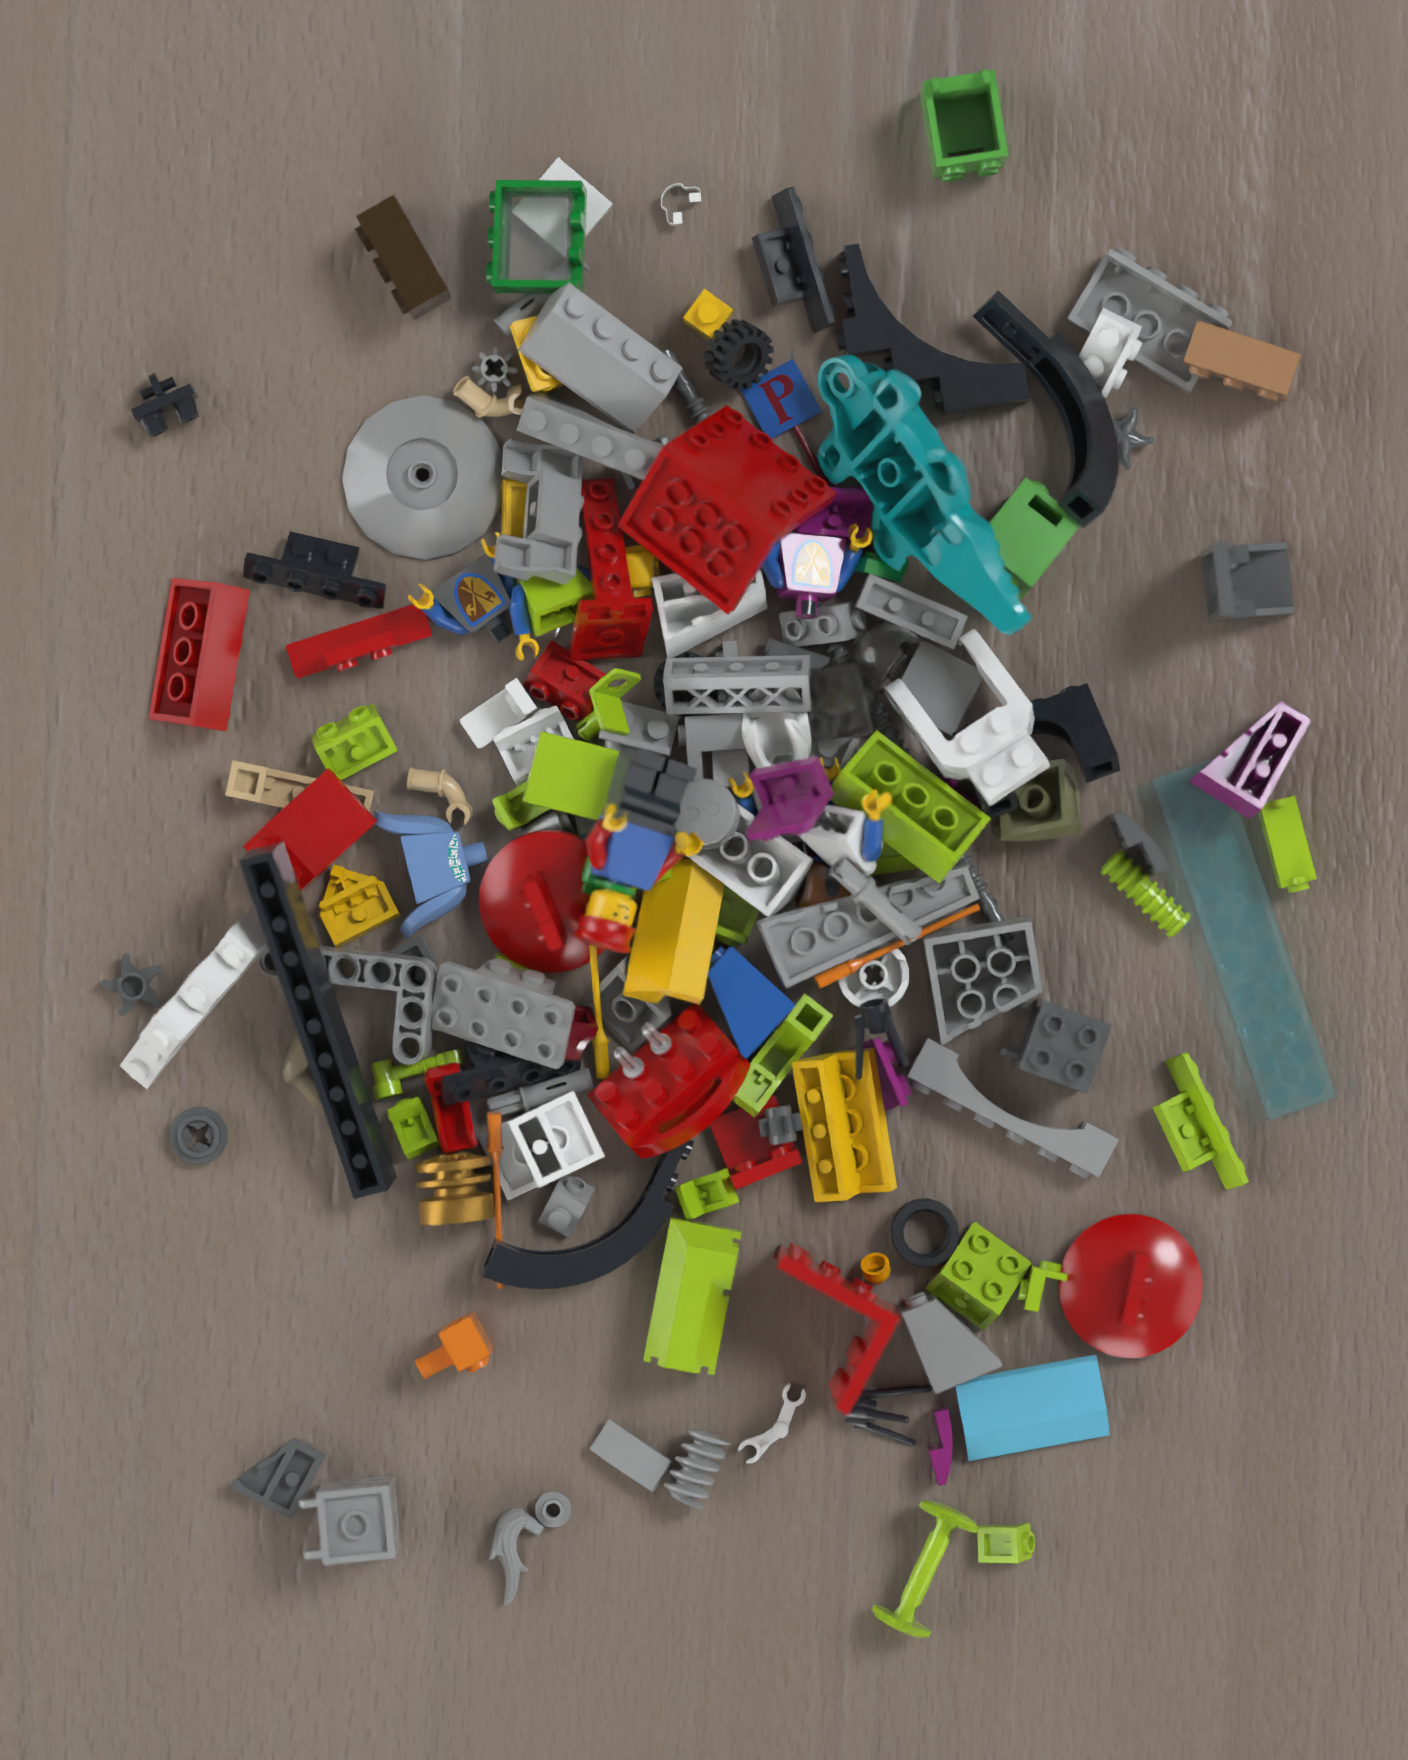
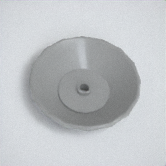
[342,395,506,560]

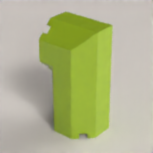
[643,1217,742,1375]

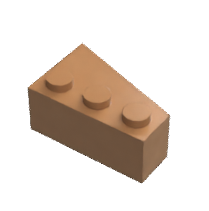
[1183,320,1301,402]

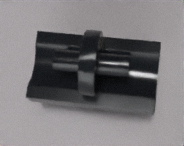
[131,373,199,437]

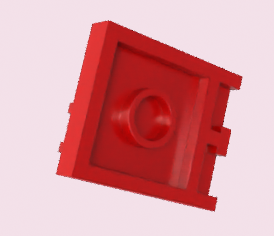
[569,478,653,660]

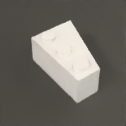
[652,568,767,658]

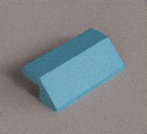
[955,1355,1110,1461]

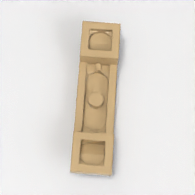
[225,760,374,812]

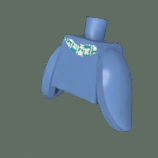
[374,810,488,940]

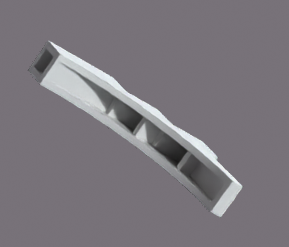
[120,905,268,1089]

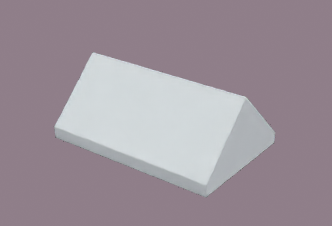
[687,804,813,917]

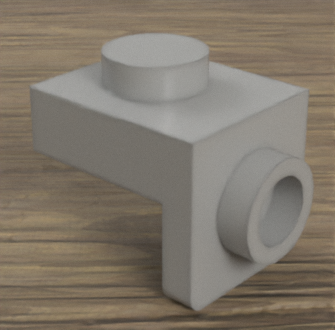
[538,1174,595,1238]

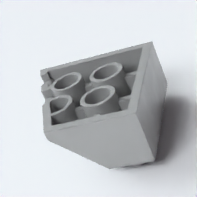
[922,916,1043,1045]

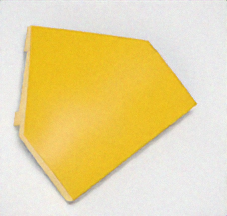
[319,864,401,948]

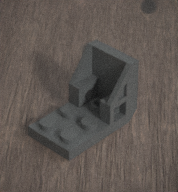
[1201,542,1295,623]

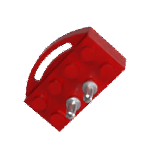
[587,1003,751,1159]

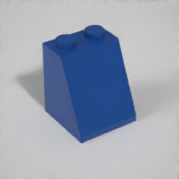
[708,946,796,1059]

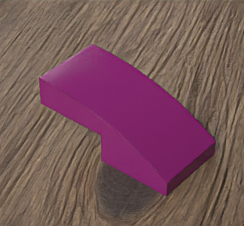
[928,1405,953,1486]

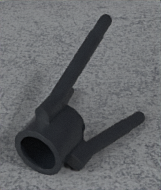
[854,998,909,1080]
[845,1385,932,1446]

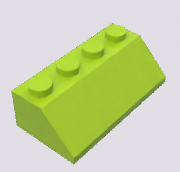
[830,730,991,884]

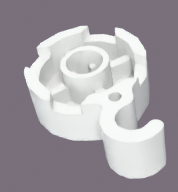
[838,942,909,1007]

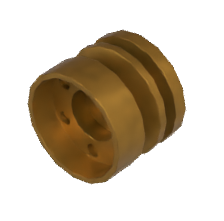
[414,1152,495,1225]

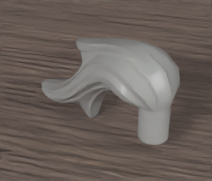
[488,1508,544,1606]

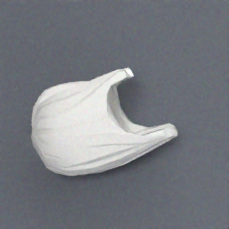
[742,688,811,768]

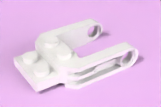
[883,629,1050,806]

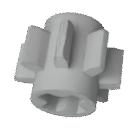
[472,347,518,394]

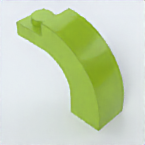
[732,993,833,1117]

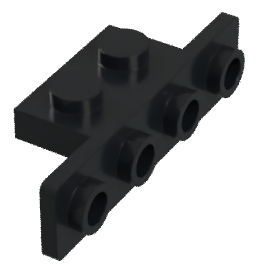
[752,187,835,333]
[243,531,387,609]
[441,1041,581,1106]

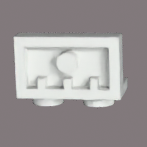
[1079,308,1143,398]

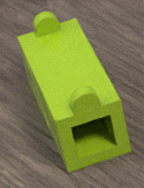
[1258,795,1317,893]

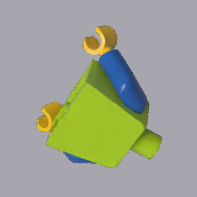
[509,564,594,661]

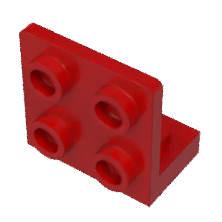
[710,1095,803,1190]

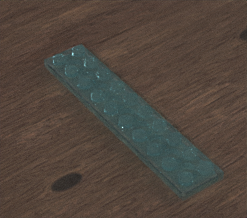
[1151,758,1337,1120]

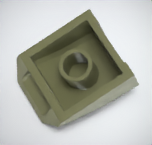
[991,758,1083,841]

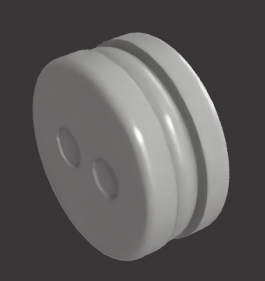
[674,779,740,850]

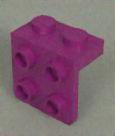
[746,756,834,841]

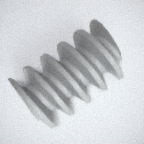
[664,1429,731,1510]

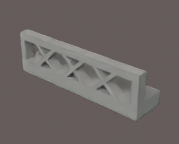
[663,655,811,714]

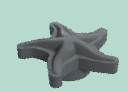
[1112,407,1154,470]
[101,953,162,1016]

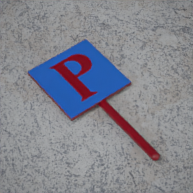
[741,359,829,485]

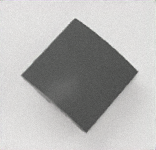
[1107,812,1170,875]

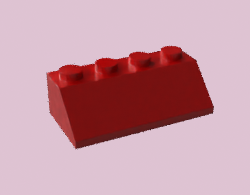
[148,578,250,732]

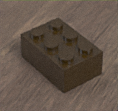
[355,195,452,320]

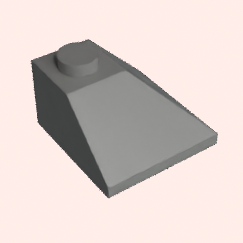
[581,953,671,1053]

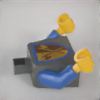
[408,532,517,644]

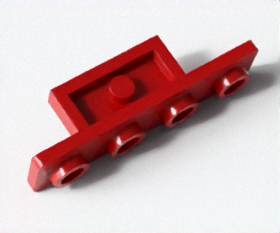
[286,604,432,679]

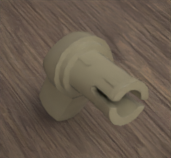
[282,1033,321,1109]

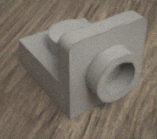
[808,723,860,772]

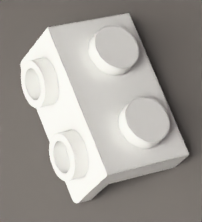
[493,706,574,786]

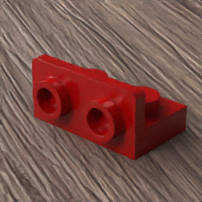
[523,640,607,722]

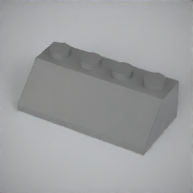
[518,283,682,434]

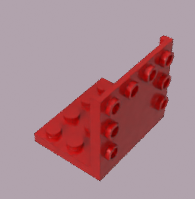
[617,405,837,615]
[774,1243,901,1415]

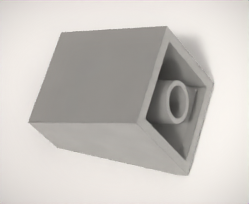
[899,1291,1002,1394]

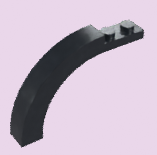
[972,290,1119,528]
[480,1140,694,1289]

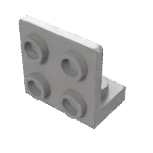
[599,701,680,758]

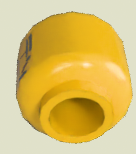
[625,545,661,597]

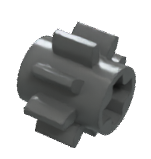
[758,1105,803,1145]

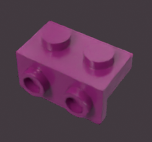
[798,487,872,546]

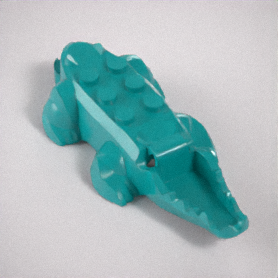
[817,355,1032,635]

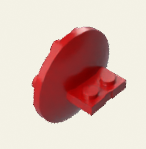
[479,830,605,973]
[1058,1213,1203,1358]

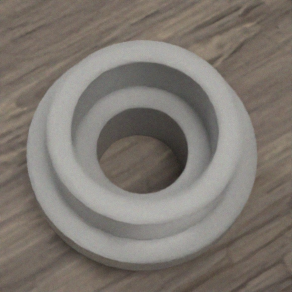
[535,1491,571,1528]

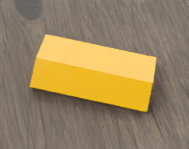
[622,859,724,1004]
[791,1048,897,1202]

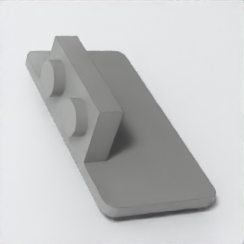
[431,959,575,1069]

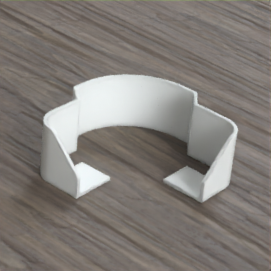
[661,183,701,226]

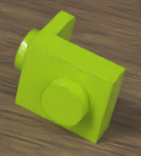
[492,781,551,831]
[386,1097,441,1160]
[675,1168,739,1220]
[1017,1260,1068,1312]

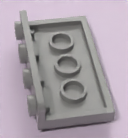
[1066,247,1233,394]

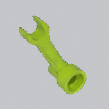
[370,1049,464,1100]

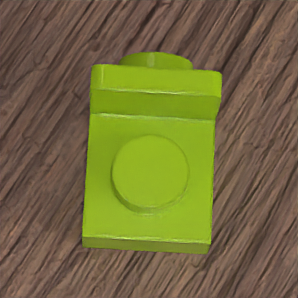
[977,1522,1035,1564]

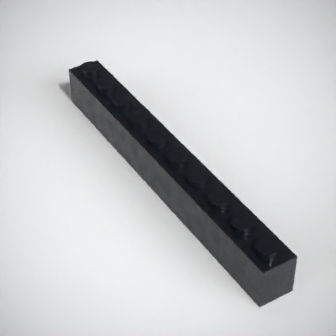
[239,841,397,1199]

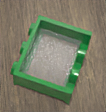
[486,180,587,294]

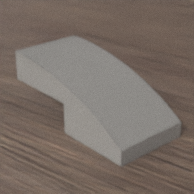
[589,1419,673,1492]

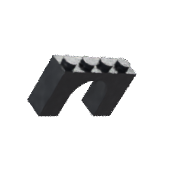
[952,683,1120,819]

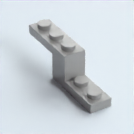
[678,641,745,781]

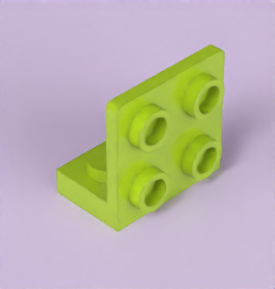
[925,1222,1031,1331]

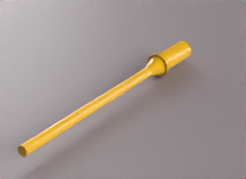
[586,903,610,1079]

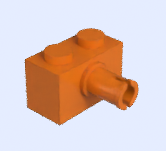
[415,1310,494,1380]

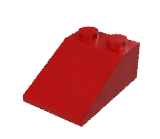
[243,768,378,893]

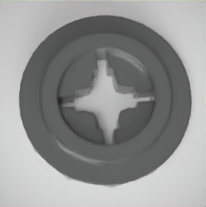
[170,1107,228,1165]

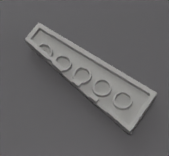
[756,864,980,988]

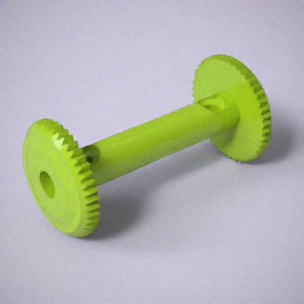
[872,1500,978,1638]

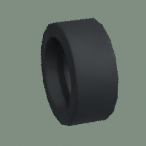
[890,1198,960,1268]

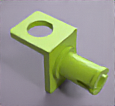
[576,668,641,742]

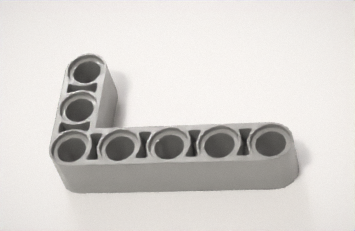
[258,946,438,1065]

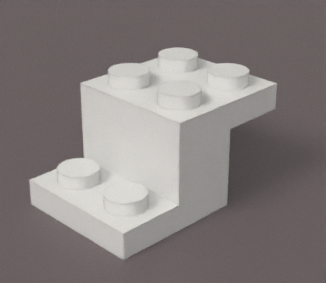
[477,1090,605,1201]

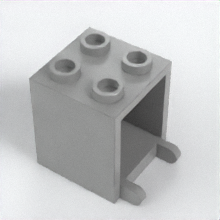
[299,1475,401,1565]

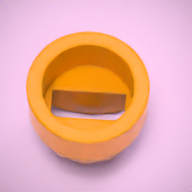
[861,1252,891,1284]

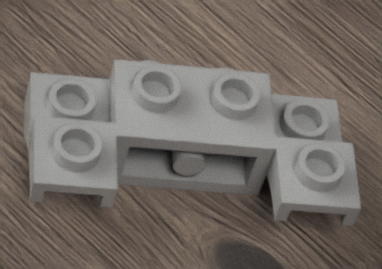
[494,439,584,585]

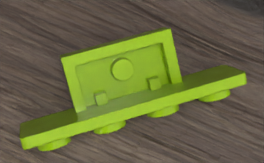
[1152,1052,1249,1190]

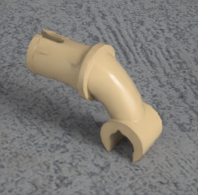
[453,376,532,418]
[407,767,473,825]

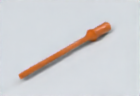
[814,903,980,989]
[486,1111,504,1289]

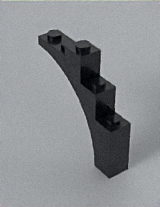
[835,243,1030,416]

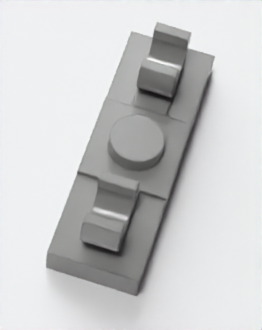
[854,574,968,649]

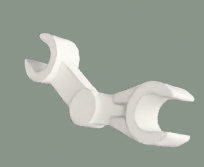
[738,1383,806,1463]

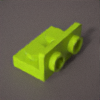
[311,704,398,780]

